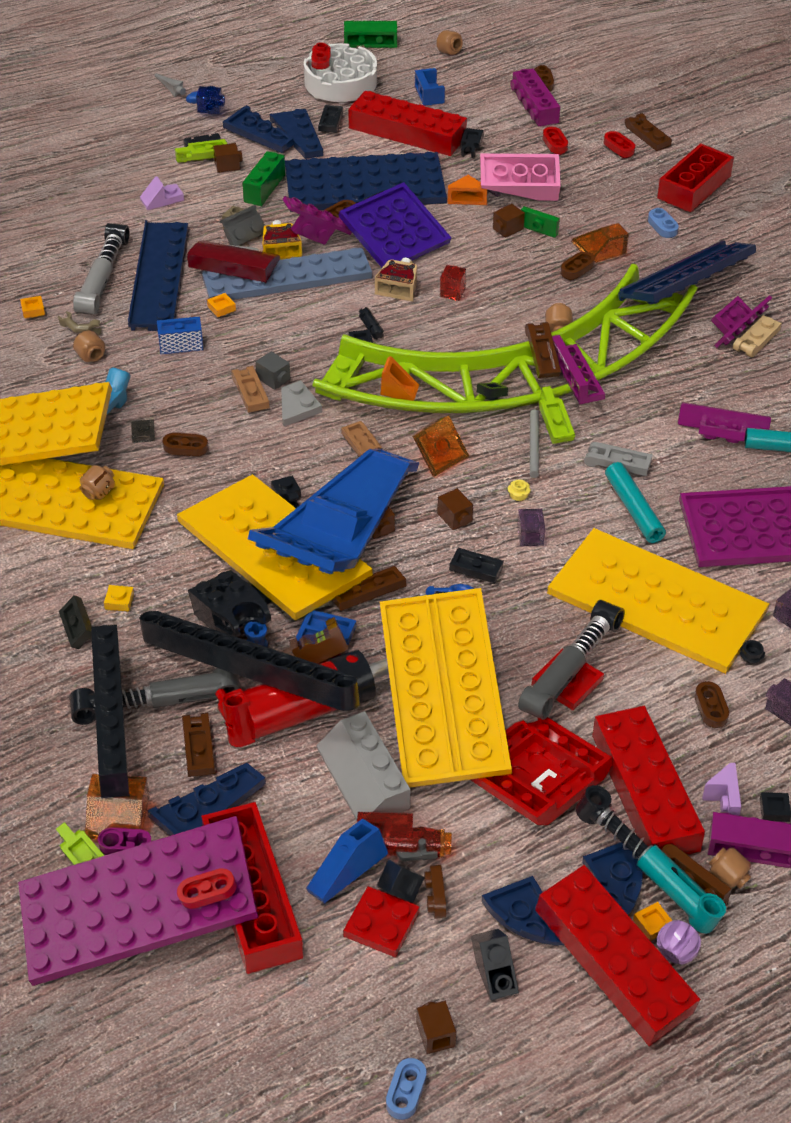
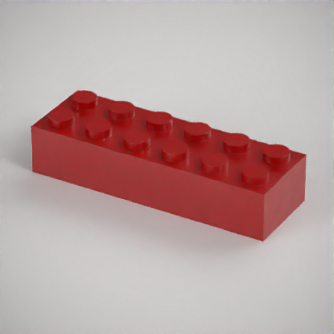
[348,91,467,156]
[592,705,705,854]
[201,802,303,974]
[535,865,701,1046]

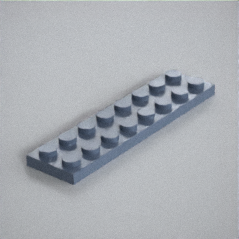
[202,248,372,300]

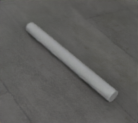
[530,409,539,478]

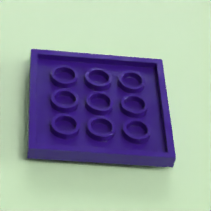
[339,182,451,268]

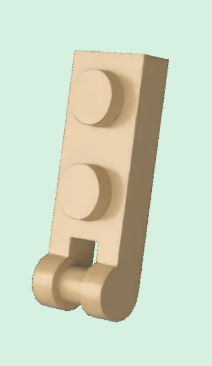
[733,315,782,358]

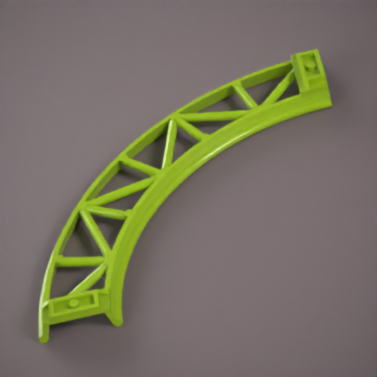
[312,264,698,413]

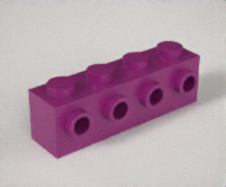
[510,68,560,127]

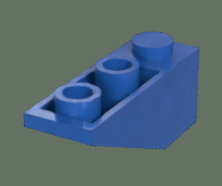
[306,818,388,903]

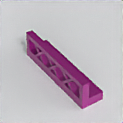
[552,335,605,405]

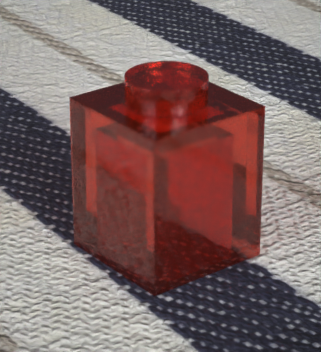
[440,265,466,301]

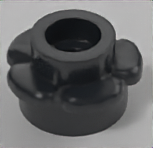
[740,640,765,664]

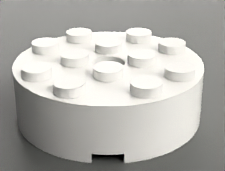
[304,43,377,104]

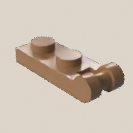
[231,366,270,413]

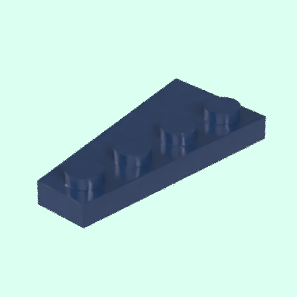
[223,105,294,153]
[269,109,323,159]
[147,763,266,836]

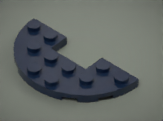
[481,842,643,946]

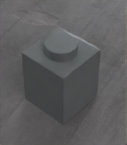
[255,351,290,390]

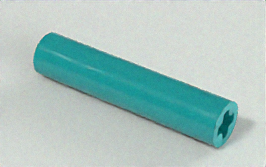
[744,428,791,452]
[605,462,666,543]

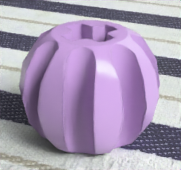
[657,920,701,965]

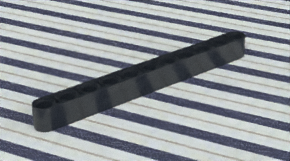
[139,611,360,711]

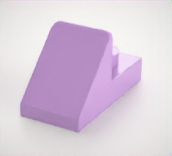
[140,176,184,210]
[702,763,741,816]

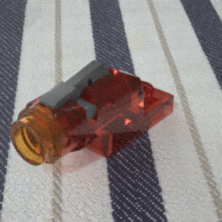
[357,812,452,861]

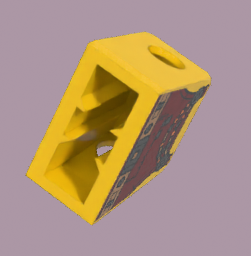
[262,220,302,260]

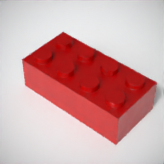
[657,143,734,212]

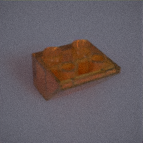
[85,774,150,839]

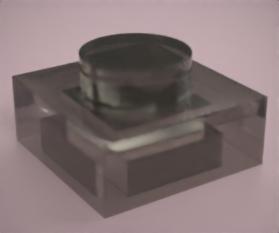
[131,419,155,443]

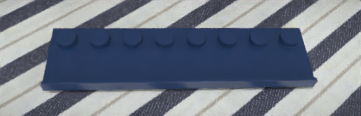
[128,220,189,331]
[618,240,756,304]

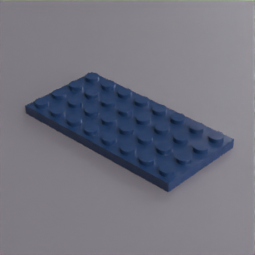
[285,152,447,212]

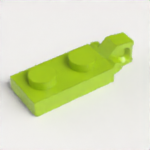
[175,139,227,162]
[538,386,575,444]
[56,822,104,865]

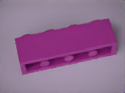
[707,812,791,868]

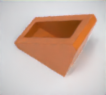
[447,175,488,205]
[380,356,419,401]

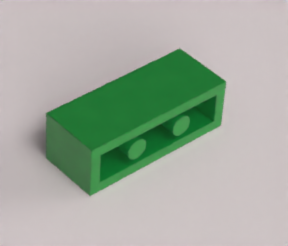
[344,21,397,48]
[242,151,286,207]

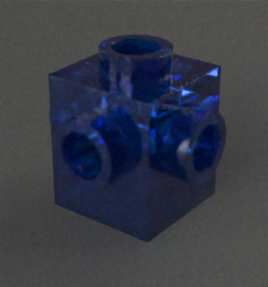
[196,86,225,115]

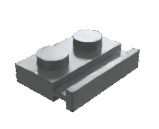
[220,205,265,246]

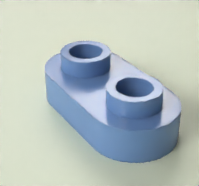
[648,208,679,238]
[386,1058,426,1120]

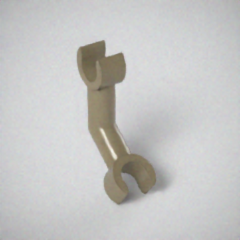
[58,311,102,335]

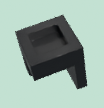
[377,859,425,903]

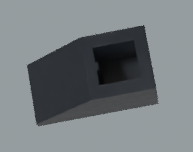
[471,929,519,1000]

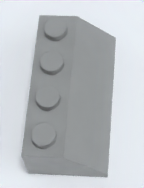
[317,711,411,824]

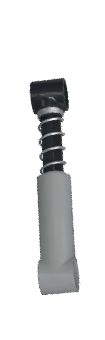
[73,223,130,314]

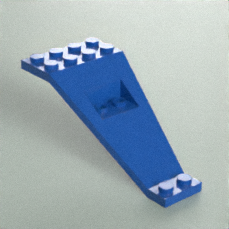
[247,449,419,574]

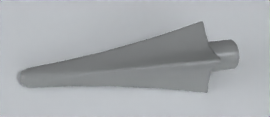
[155,73,186,97]

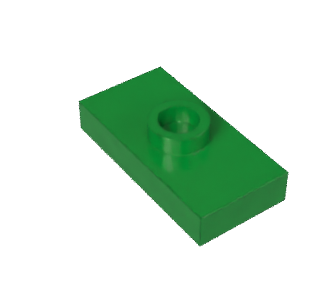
[521,206,560,238]

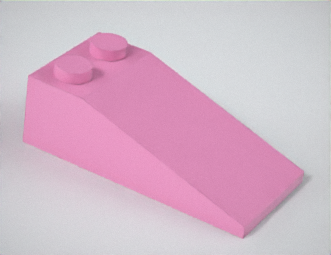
[480,153,560,201]

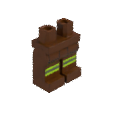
[281,617,349,664]

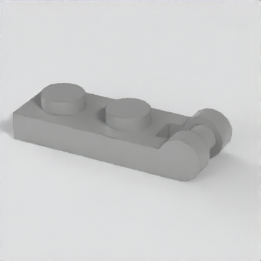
[584,442,653,476]

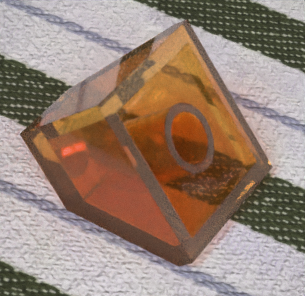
[571,223,629,263]
[412,416,469,477]

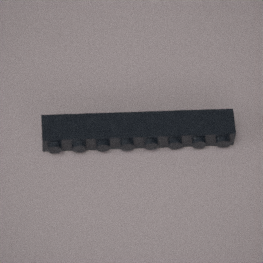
[91,625,129,799]

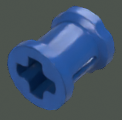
[244,622,268,647]

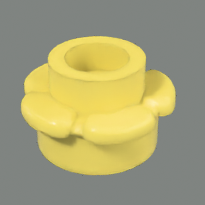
[508,479,531,501]

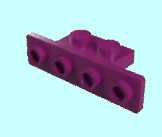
[282,196,352,245]
[711,295,772,348]
[678,402,771,443]

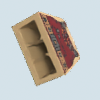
[375,258,417,302]

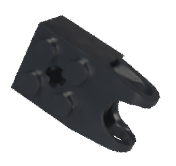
[188,570,271,637]

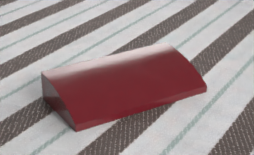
[187,240,280,282]

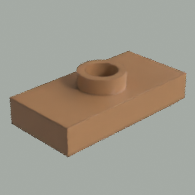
[341,421,383,457]

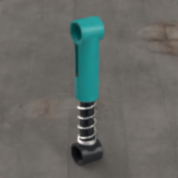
[576,785,726,934]

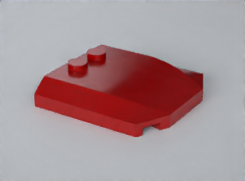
[470,717,613,825]

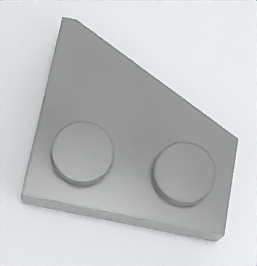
[281,380,322,427]

